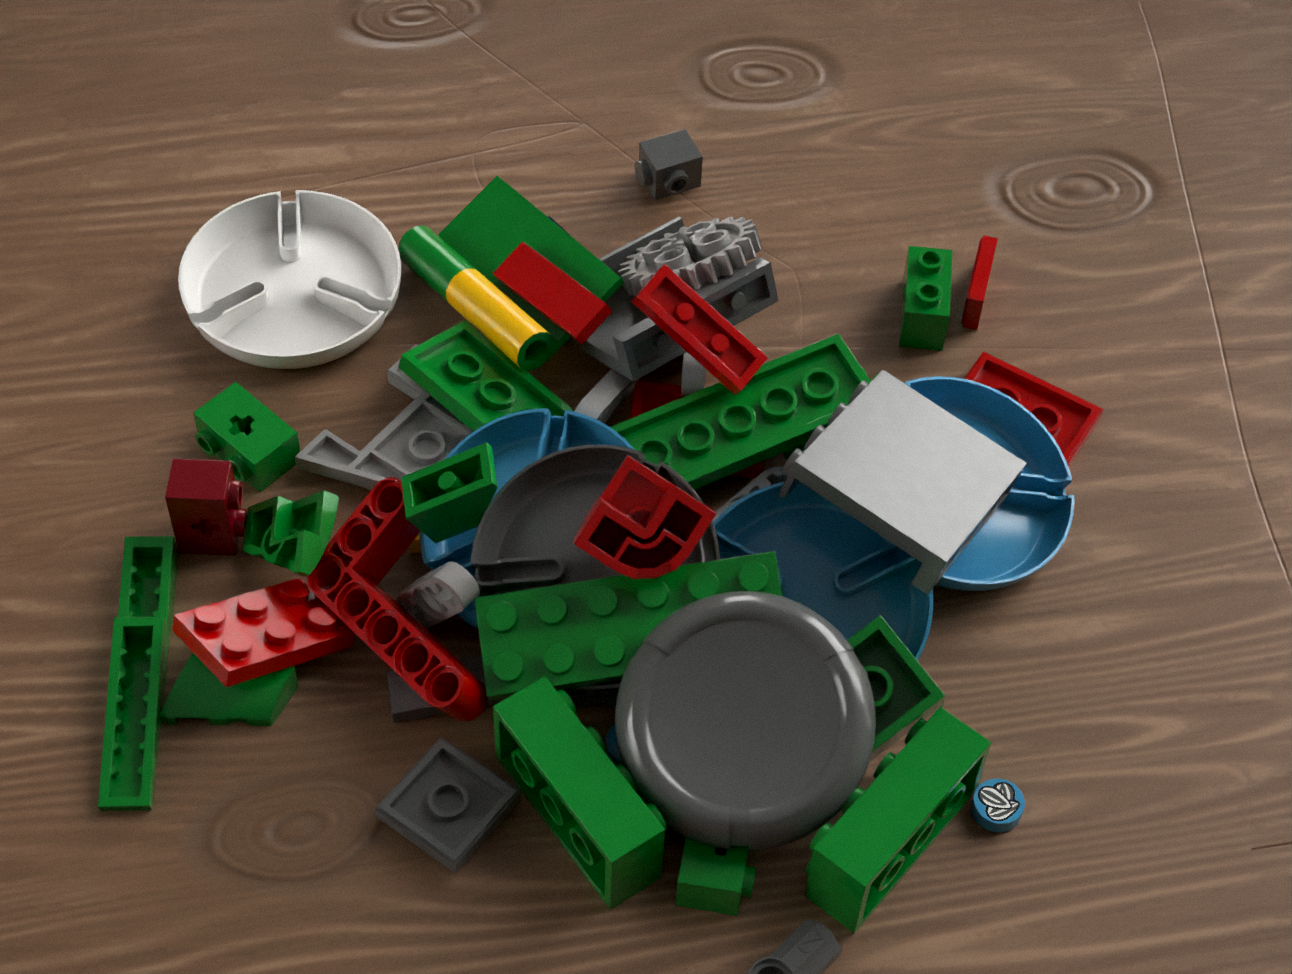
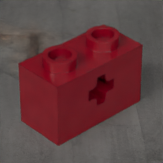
[165,458,248,556]

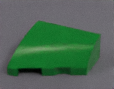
[243,490,339,577]
[160,653,298,726]

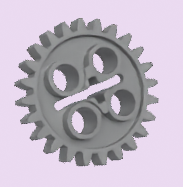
[618,216,762,297]

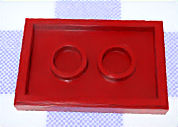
[964,352,1104,467]

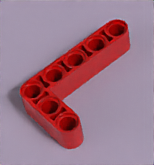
[307,477,488,722]

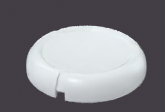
[178,190,401,369]

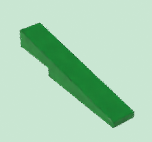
[98,536,179,811]

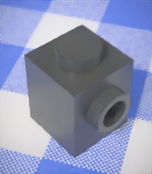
[634,129,703,200]

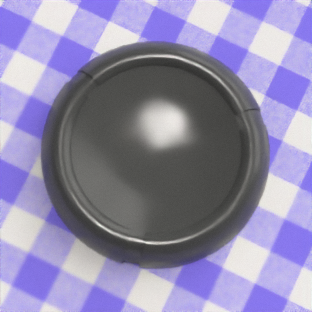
[471,445,720,691]
[615,591,876,851]

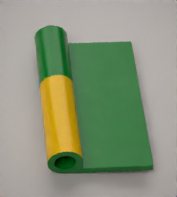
[398,175,624,371]

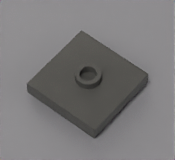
[375,737,521,874]

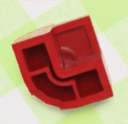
[573,454,717,580]

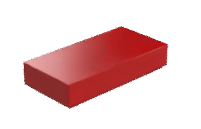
[961,235,998,330]

